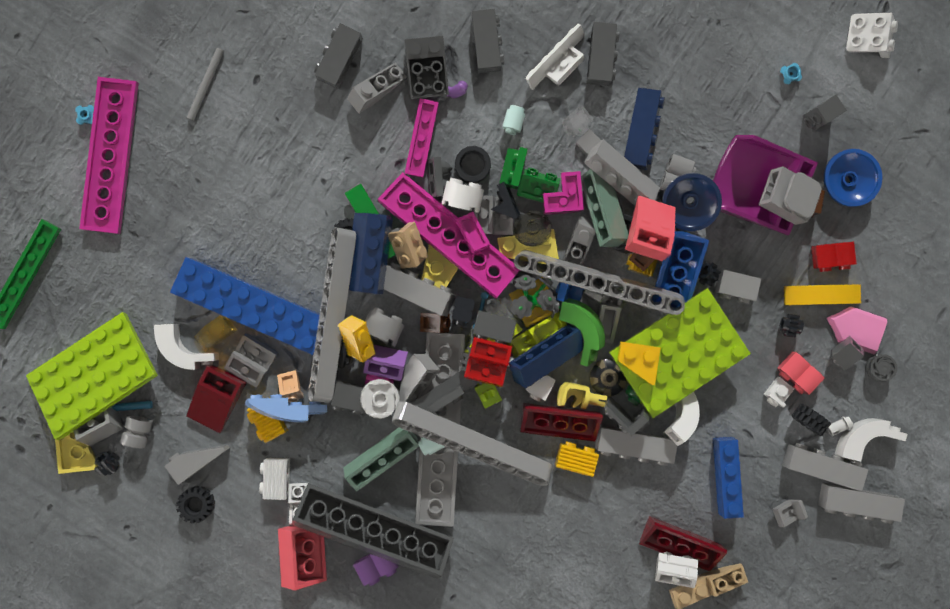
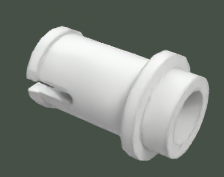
[827,416,854,437]

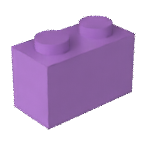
[364,345,408,381]

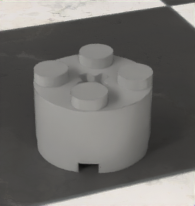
[364,307,405,347]

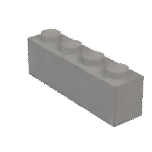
[584,139,660,206]
[384,263,456,317]
[595,426,677,466]
[782,443,869,492]
[818,483,905,524]

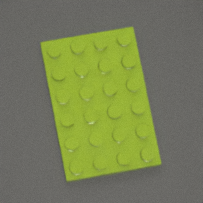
[609,288,751,418]
[26,312,158,440]

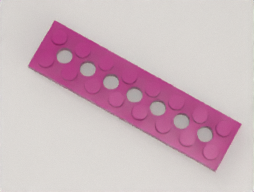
[79,77,139,234]
[377,172,520,299]

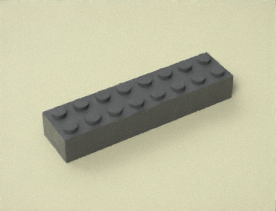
[291,483,454,579]

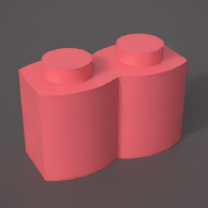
[777,352,825,395]

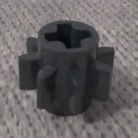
[698,261,721,286]
[779,314,804,337]
[94,451,120,476]

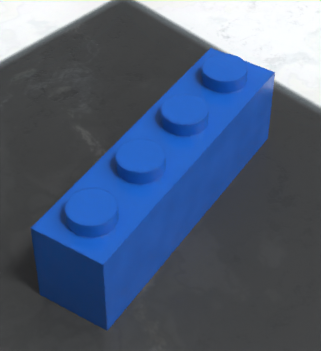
[713,437,744,519]

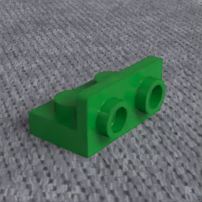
[499,147,528,189]
[517,168,560,202]

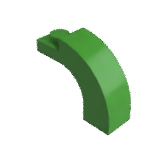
[559,298,605,367]

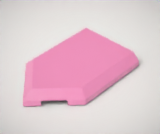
[826,306,887,355]

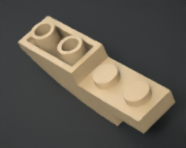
[669,563,748,609]

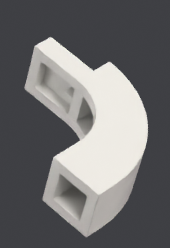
[154,324,219,370]
[664,392,700,446]
[835,418,907,462]

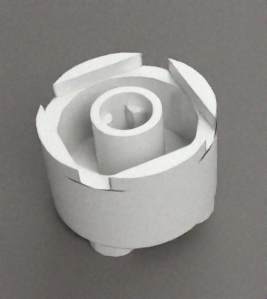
[441,178,484,213]

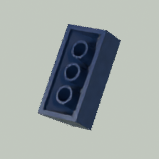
[349,213,393,295]

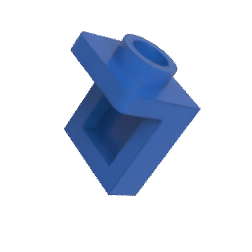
[556,282,584,302]

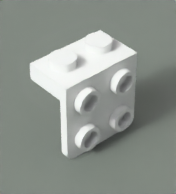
[846,13,898,58]

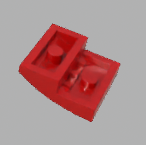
[464,337,512,387]

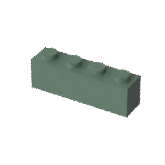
[581,169,629,247]
[343,427,419,491]

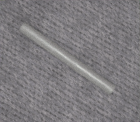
[186,48,224,121]

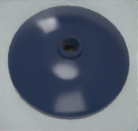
[662,173,722,231]

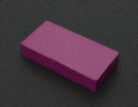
[455,212,491,254]

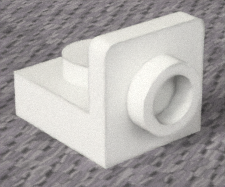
[764,377,794,408]

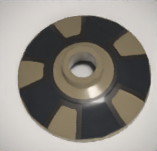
[589,359,627,397]

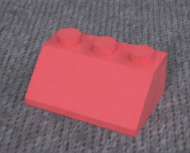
[278,525,327,590]

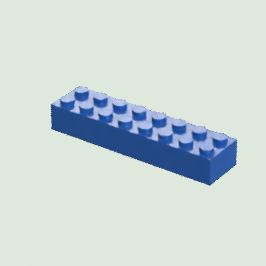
[170,257,320,355]

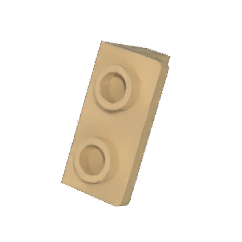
[388,222,428,269]

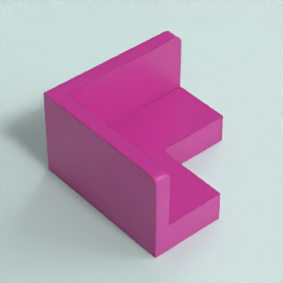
[543,171,584,215]

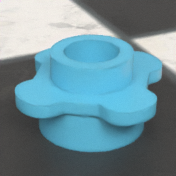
[780,63,802,84]
[75,105,94,125]

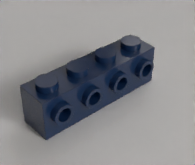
[624,87,665,170]
[509,324,584,388]

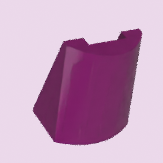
[713,135,818,236]

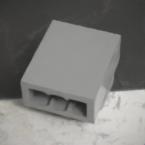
[759,167,821,225]

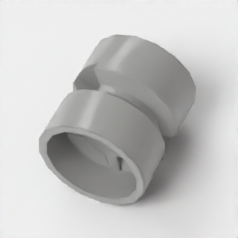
[120,415,153,448]

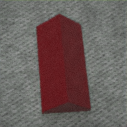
[520,403,603,442]
[639,516,727,572]

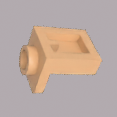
[277,370,304,403]

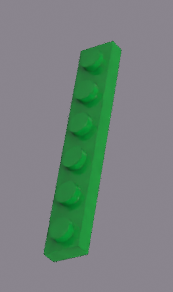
[0,219,61,329]

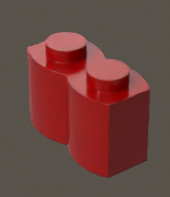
[811,241,857,272]

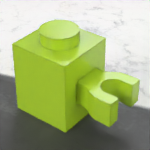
[475,382,502,409]

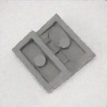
[474,196,515,235]
[224,333,279,388]

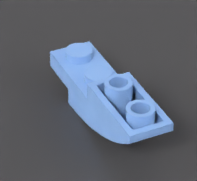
[245,394,327,423]

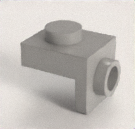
[772,500,808,527]

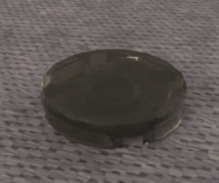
[513,211,552,247]

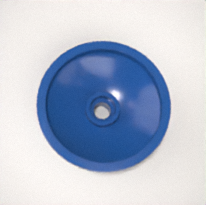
[824,149,882,207]

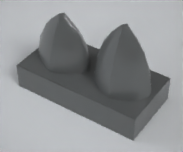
[427,157,452,198]

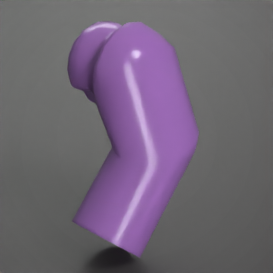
[447,81,468,99]

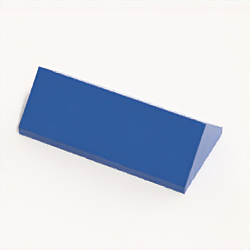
[652,231,709,308]

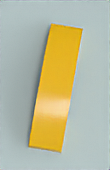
[784,285,861,305]

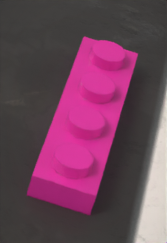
[405,98,439,178]

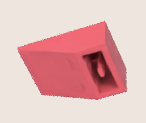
[625,196,675,261]

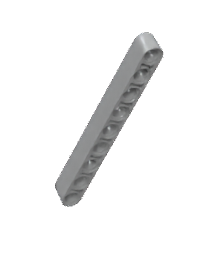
[308,227,356,403]
[514,250,685,315]
[392,402,552,486]

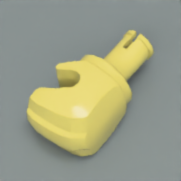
[556,382,607,409]

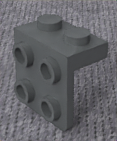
[604,396,650,436]

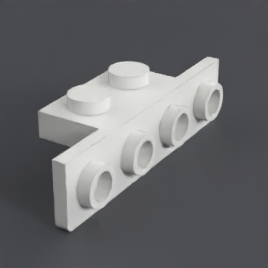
[526,23,585,90]

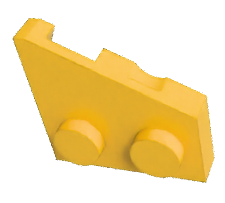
[617,341,661,385]

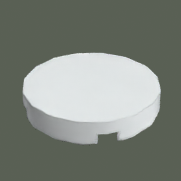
[360,379,400,419]

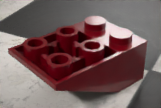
[186,365,247,433]

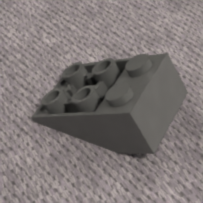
[404,36,449,99]

